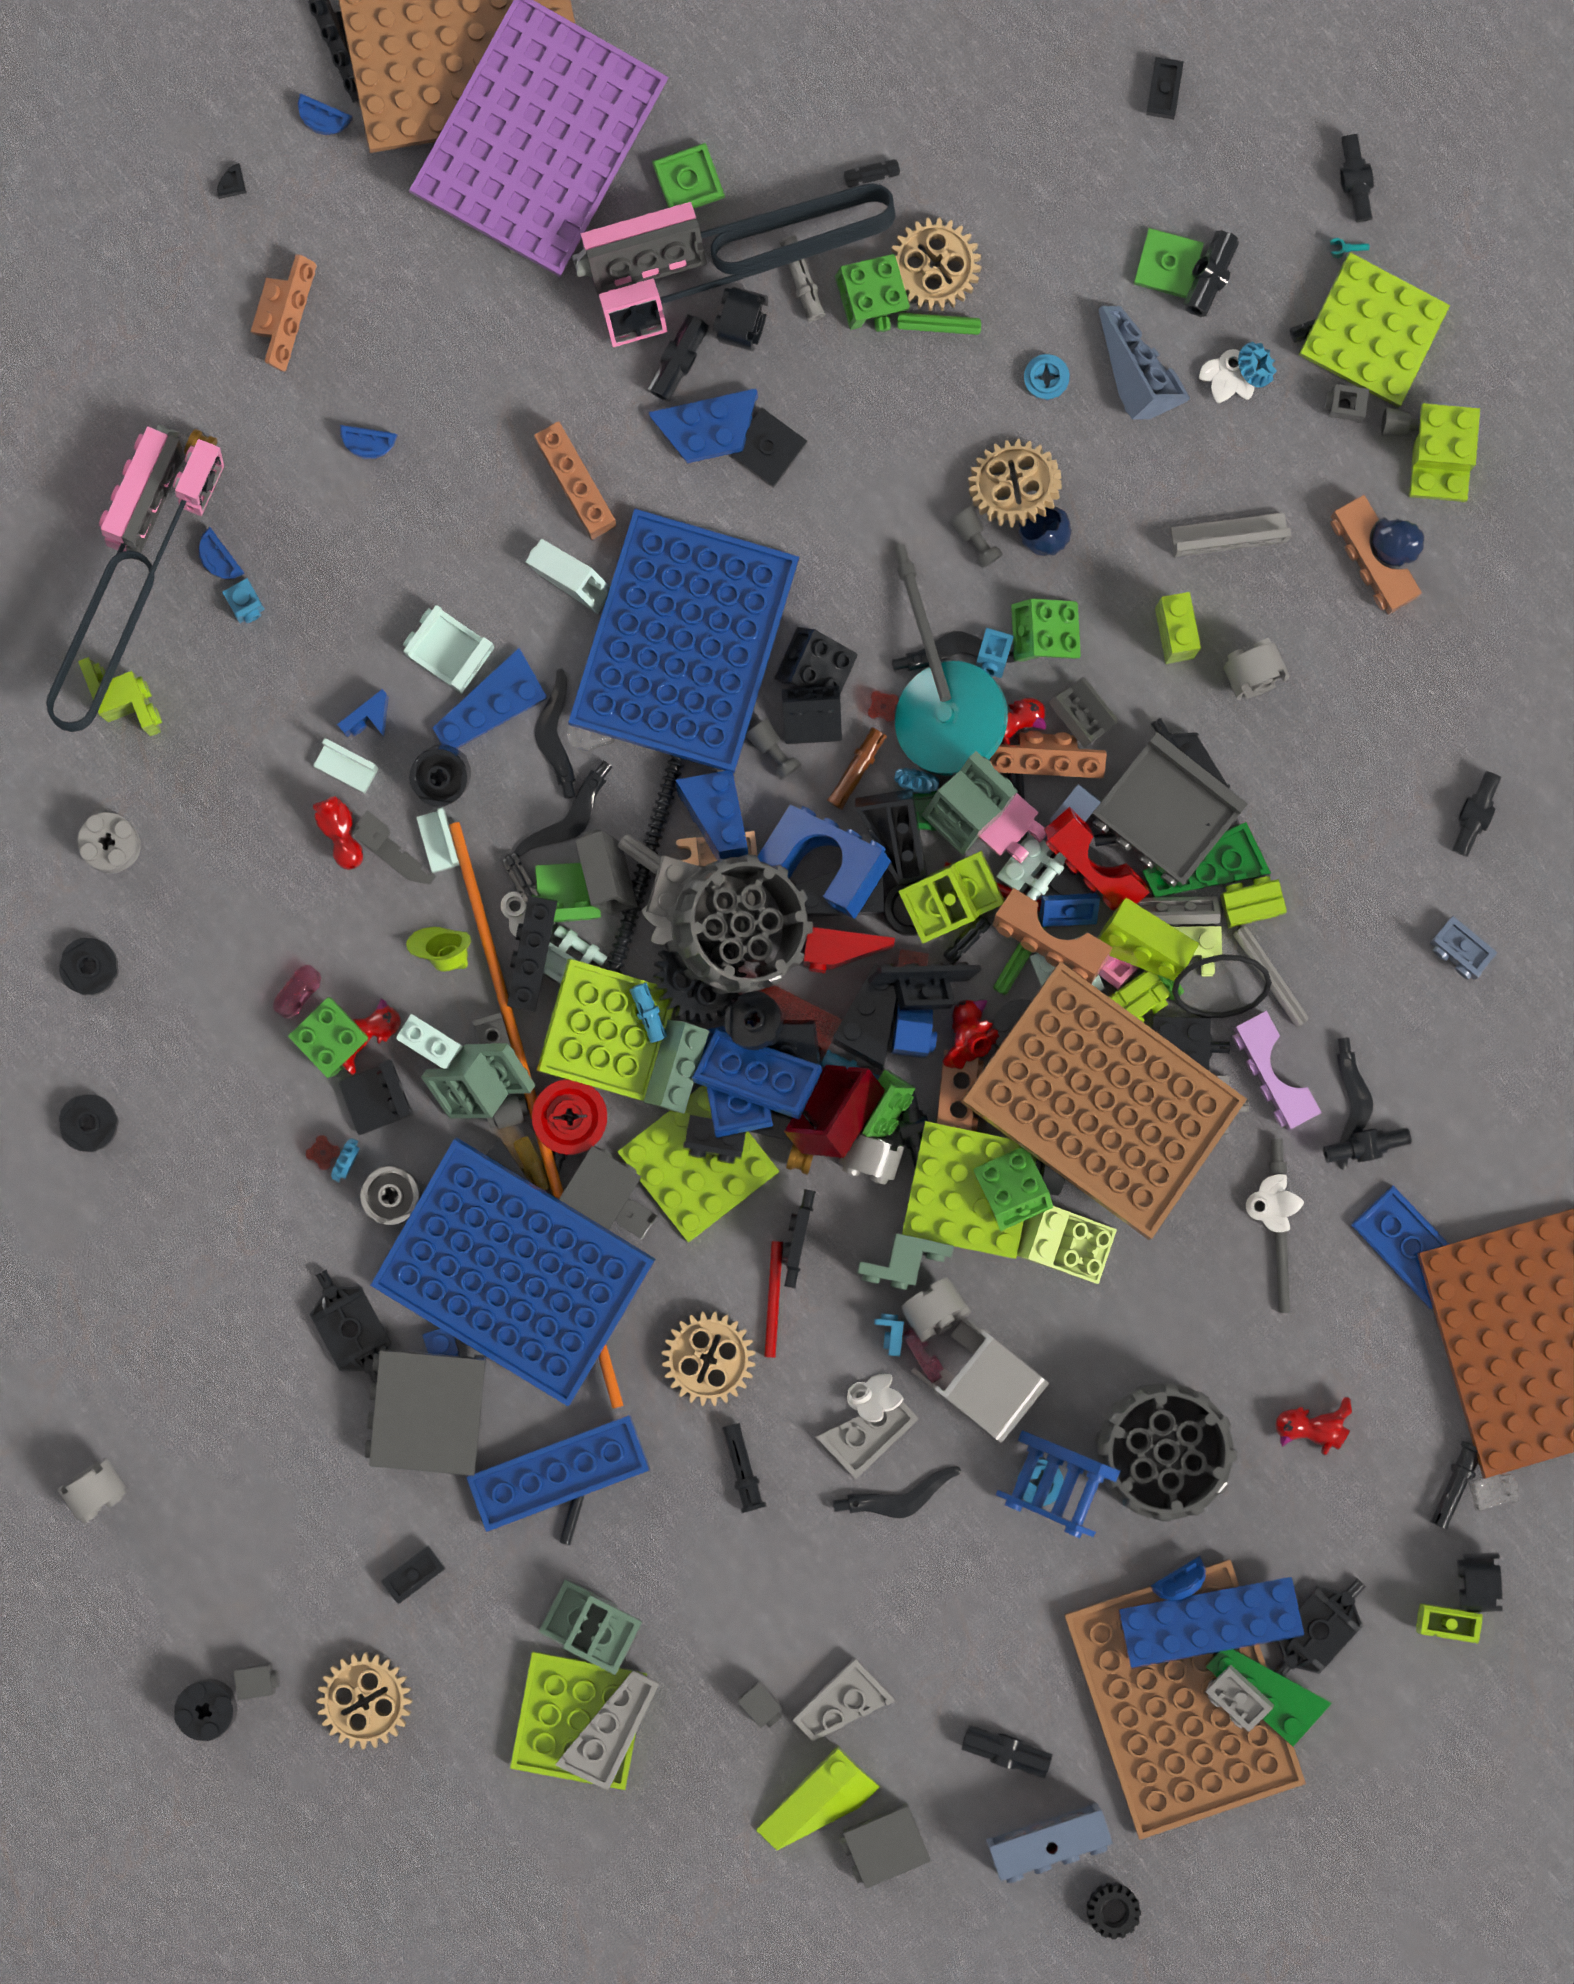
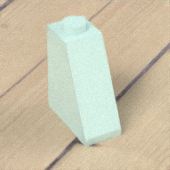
[526,538,610,614]

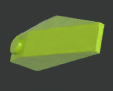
[756,1745,880,1851]

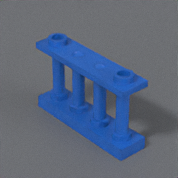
[996,1430,1120,1538]

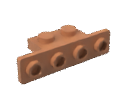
[250,254,317,371]
[990,731,1107,778]

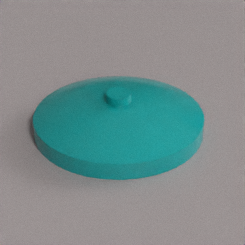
[895,661,1008,776]

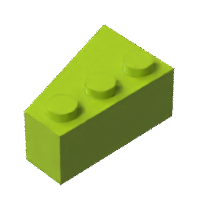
[1098,898,1200,981]

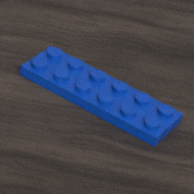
[466,1415,650,1532]
[1119,1577,1304,1669]

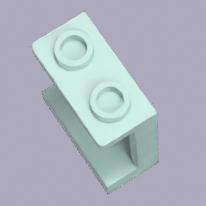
[403,605,495,694]
[397,1014,463,1069]

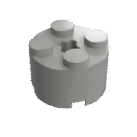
[1223,638,1290,700]
[78,812,141,874]
[839,1131,905,1185]
[360,1167,422,1226]
[901,1277,971,1343]
[57,1457,126,1524]

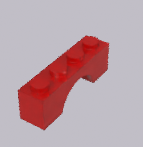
[1044,806,1150,911]

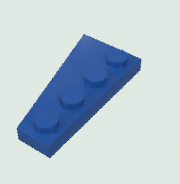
[433,648,548,748]

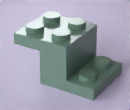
[922,751,1018,855]
[421,1043,535,1119]
[857,1233,954,1290]
[539,1579,642,1675]

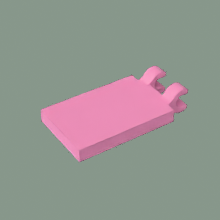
[978,793,1046,864]

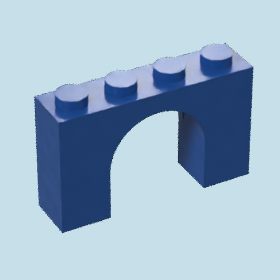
[757,804,891,919]

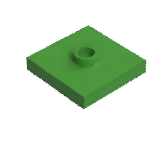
[652,143,725,209]
[1134,228,1204,298]

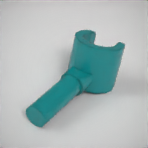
[1330,238,1370,258]

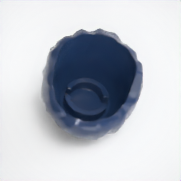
[1018,506,1072,556]
[1372,518,1424,567]

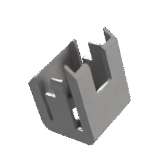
[912,1317,1049,1443]

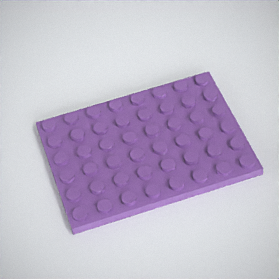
[409,0,669,277]

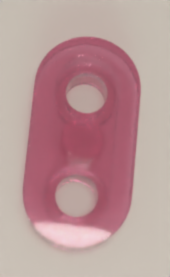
[273,965,321,1018]
[902,1328,944,1384]

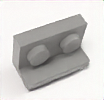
[1205,1664,1274,1732]

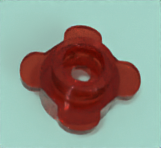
[868,691,899,722]
[306,1135,340,1170]

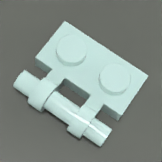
[996,833,1066,901]
[544,925,608,984]

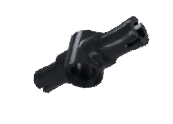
[1340,134,1374,223]
[1452,771,1502,857]
[898,1085,928,1168]
[1323,1128,1412,1163]

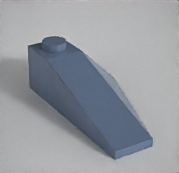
[1098,306,1190,420]

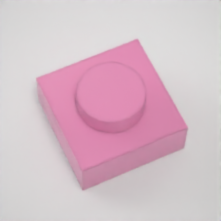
[1099,956,1138,990]

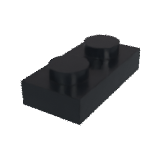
[1146,57,1184,120]
[381,1545,446,1604]

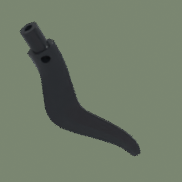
[892,631,1017,671]
[535,669,576,799]
[514,760,612,857]
[1337,1037,1373,1170]
[833,1467,961,1518]

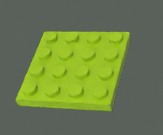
[1299,252,1450,408]
[536,959,674,1101]
[617,1085,780,1243]
[902,1121,1037,1259]
[510,1651,647,1790]

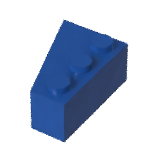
[676,770,748,860]
[891,1004,937,1059]

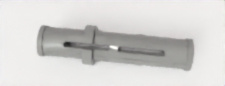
[779,235,825,322]

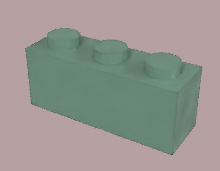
[643,1019,709,1114]

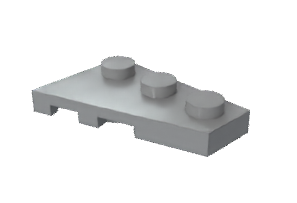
[816,1401,919,1479]
[792,1658,896,1741]

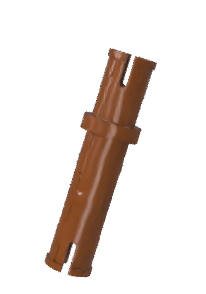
[827,727,887,810]

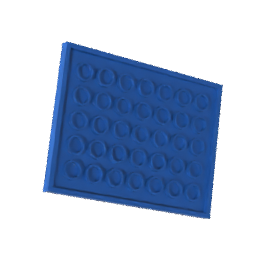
[568,508,799,773]
[370,1137,656,1407]

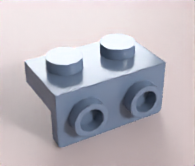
[1430,916,1497,980]

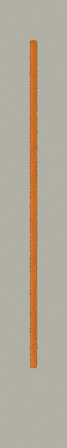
[449,822,624,1409]

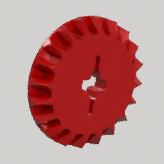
[532,1079,608,1155]

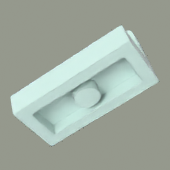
[313,738,378,794]
[416,807,460,873]

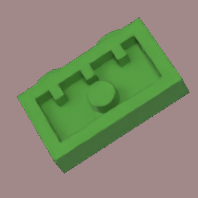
[835,254,910,330]
[1011,599,1081,662]
[535,862,601,922]
[288,997,368,1078]
[862,1069,916,1137]
[973,1147,1054,1231]

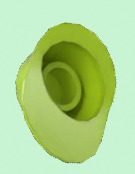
[406,927,471,972]

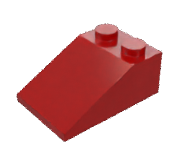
[803,927,895,974]

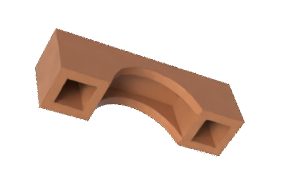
[1330,495,1422,615]
[992,888,1113,984]

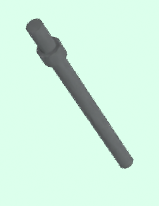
[894,543,951,702]
[1269,1139,1290,1313]

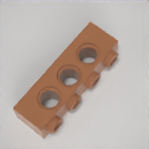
[534,421,616,540]
[936,1050,984,1132]

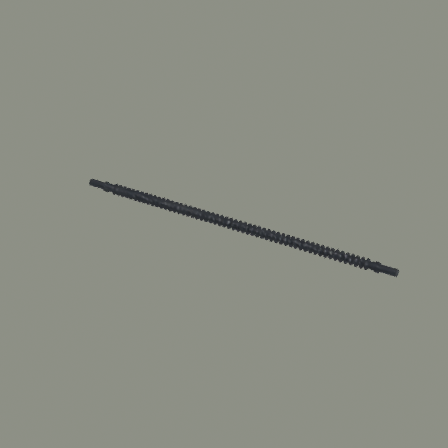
[544,755,686,1186]

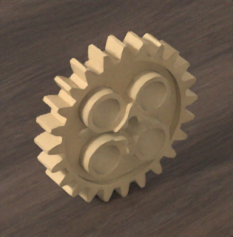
[891,218,981,311]
[968,439,1062,527]
[662,1312,756,1406]
[316,1652,413,1749]

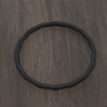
[1172,955,1272,1018]

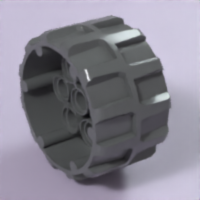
[666,854,813,994]
[1095,1383,1237,1522]

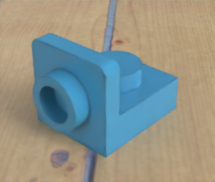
[223,578,265,623]
[975,628,1014,678]
[874,1313,904,1357]

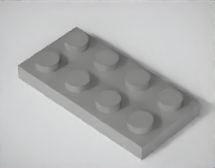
[646,856,771,944]

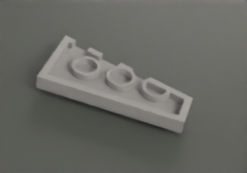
[555,1670,660,1791]

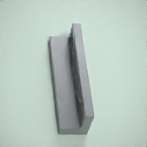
[1170,512,1291,557]

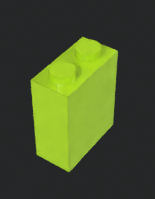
[1155,592,1201,664]

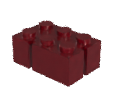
[784,1064,885,1158]

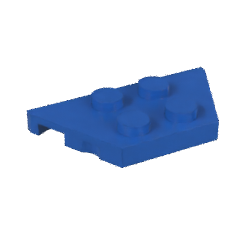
[649,388,758,464]

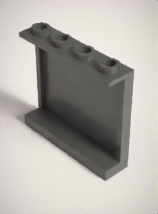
[1090,732,1248,888]
[365,1346,486,1476]

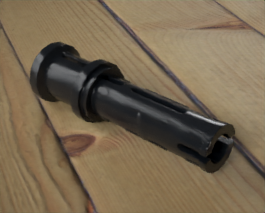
[722,1423,766,1513]
[1430,1441,1478,1530]

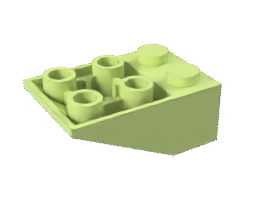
[1017,1206,1117,1284]

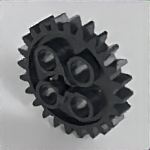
[653,930,747,1023]

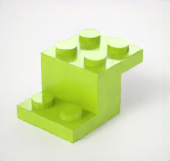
[1409,403,1480,502]
[78,657,163,736]
[898,851,1005,943]

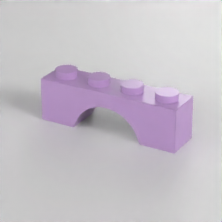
[1232,1011,1322,1130]

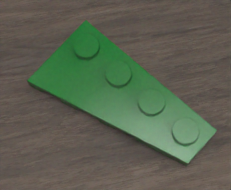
[1142,822,1271,898]
[1205,1649,1332,1747]

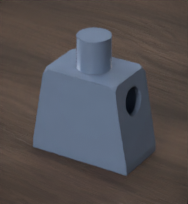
[1045,784,1102,840]

